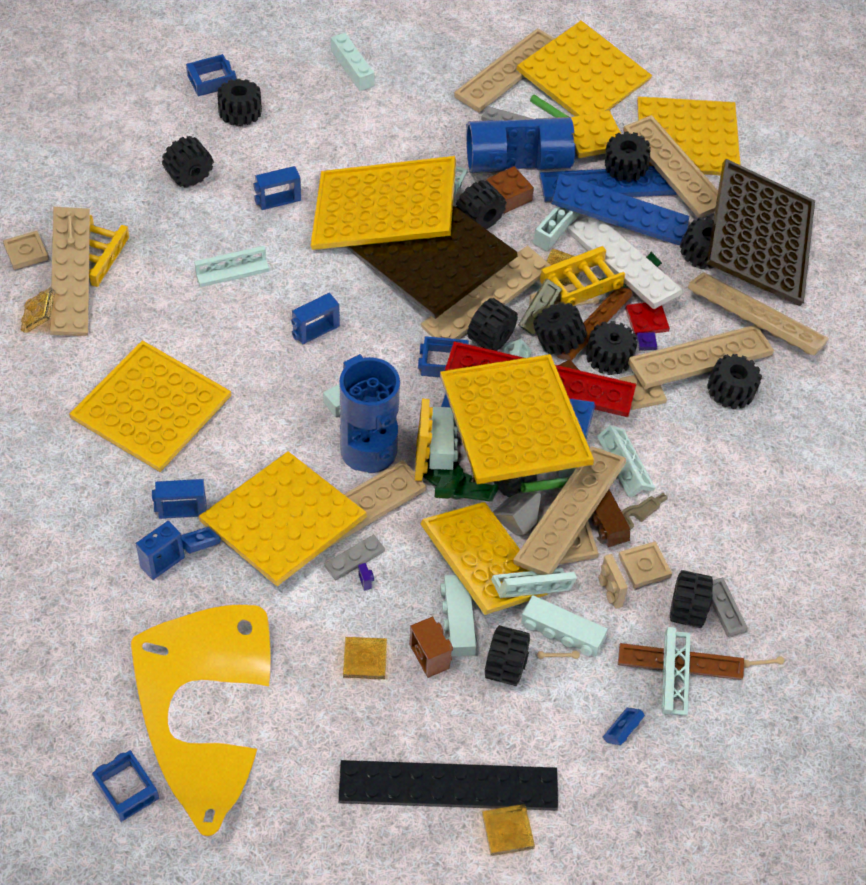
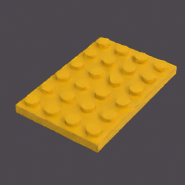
[420,502,548,615]

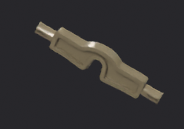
[597,493,668,544]

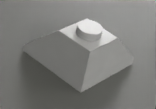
[493,491,541,535]

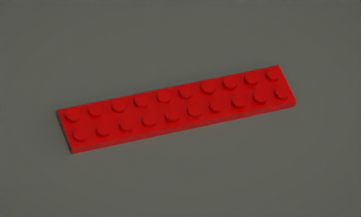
[445,341,637,417]

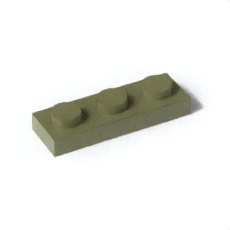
[518,279,562,335]

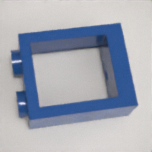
[186,54,237,97]
[253,166,301,210]
[291,292,340,345]
[418,336,469,378]
[152,479,207,519]
[135,520,185,581]
[92,750,159,822]

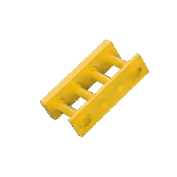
[89,215,129,287]
[540,246,625,306]

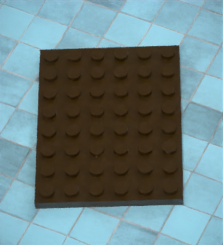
[707,159,815,306]
[347,206,518,319]

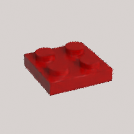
[625,302,670,335]

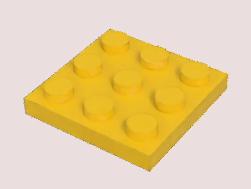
[571,110,621,158]
[414,398,433,481]

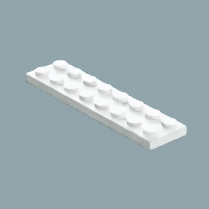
[567,216,682,309]

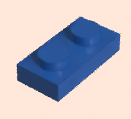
[181,527,221,554]
[603,707,645,746]

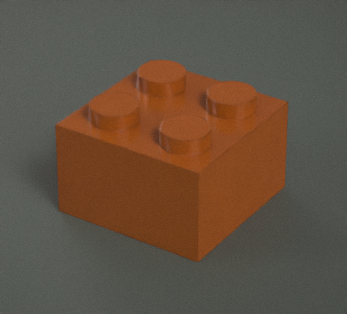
[486,166,534,214]
[409,616,453,678]

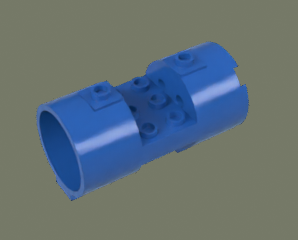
[466,117,575,173]
[339,354,400,473]

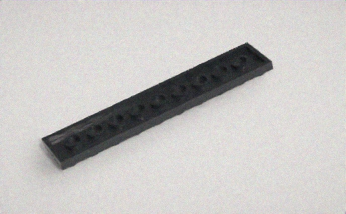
[338,760,558,811]

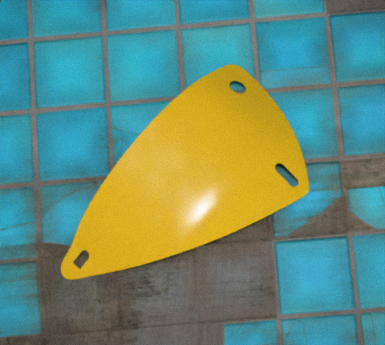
[131,605,271,836]

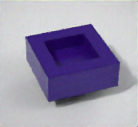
[636,332,658,351]
[358,563,374,591]

